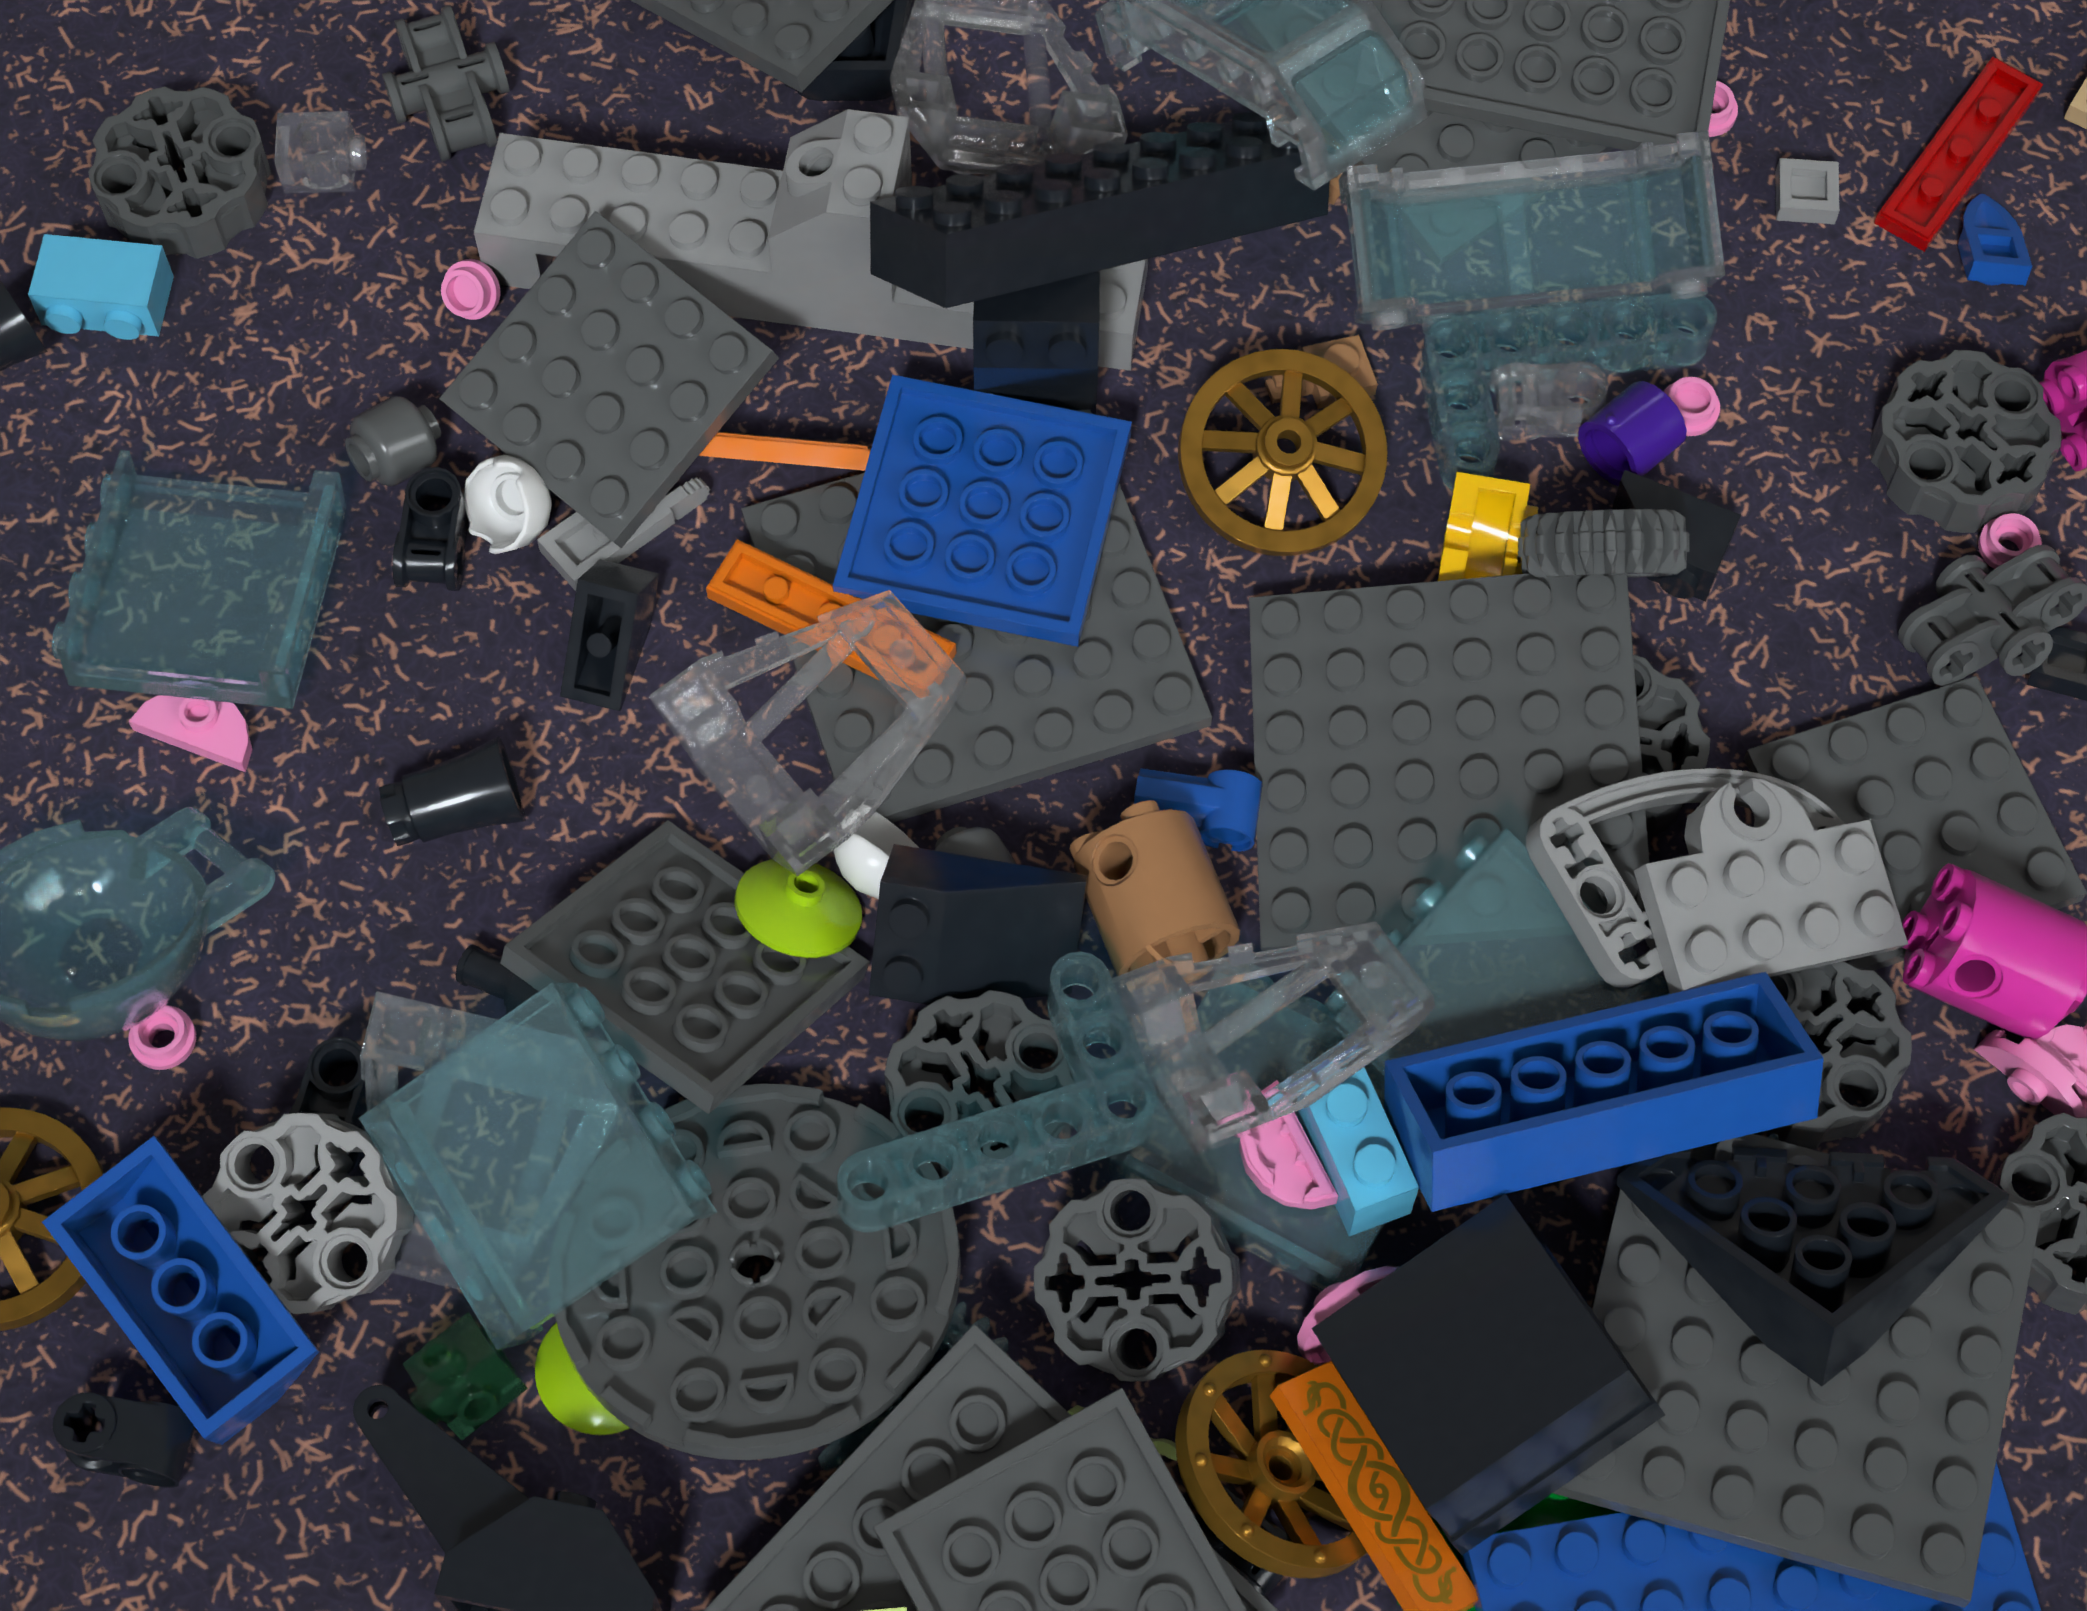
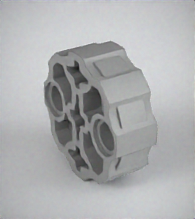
[203,1113,414,1314]

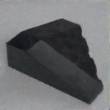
[1616,1147,2010,1386]

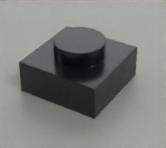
[2027,626,2087,701]

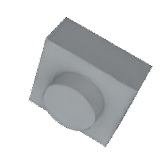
[1775,158,1840,224]

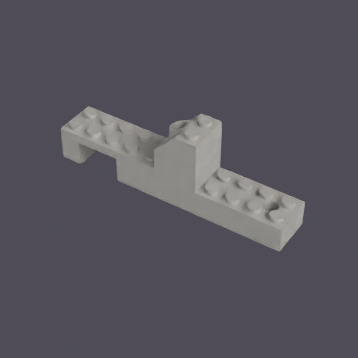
[474,109,1148,371]

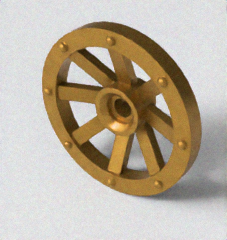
[1178,349,1387,556]
[0,1107,104,1331]
[1175,1350,1391,1578]

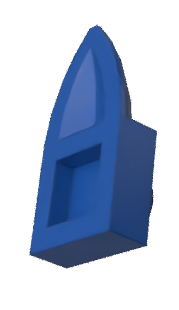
[1957,194,2032,286]

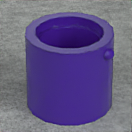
[1578,381,1687,486]

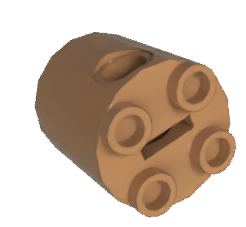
[1070,800,1240,991]

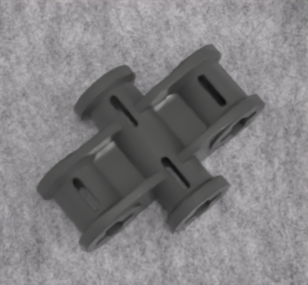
[382,5,510,162]
[1898,545,2087,686]

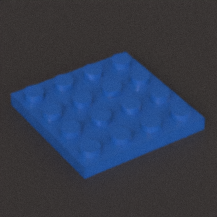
[833,375,1132,647]

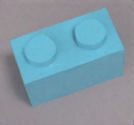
[28,234,174,340]
[1296,1066,1419,1237]

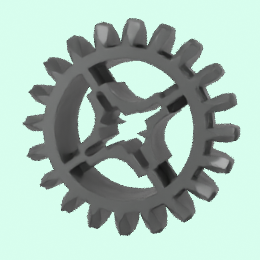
[1518,509,1689,578]

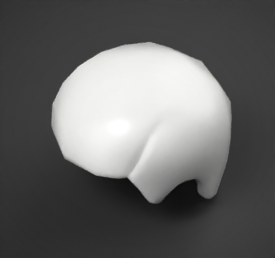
[463,455,552,554]
[833,806,919,900]

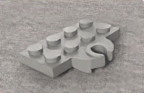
[1634,778,1908,994]

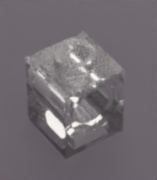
[274,111,367,194]

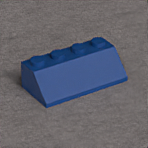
[42,1136,320,1445]

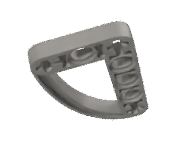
[1526,768,1844,989]

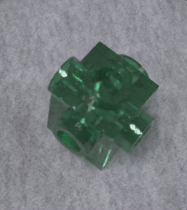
[403,1312,528,1440]

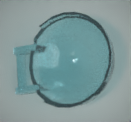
[0,807,275,1042]

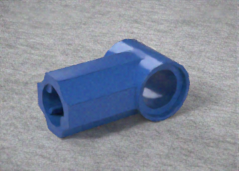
[1134,768,1263,852]

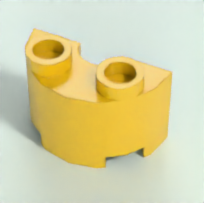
[1438,472,1538,581]

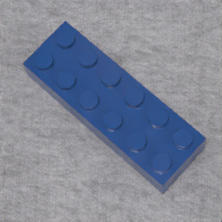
[1384,972,1824,1212]

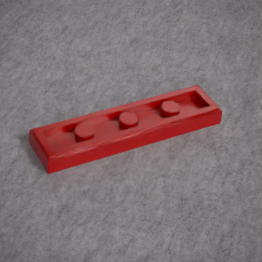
[1874,57,2043,252]

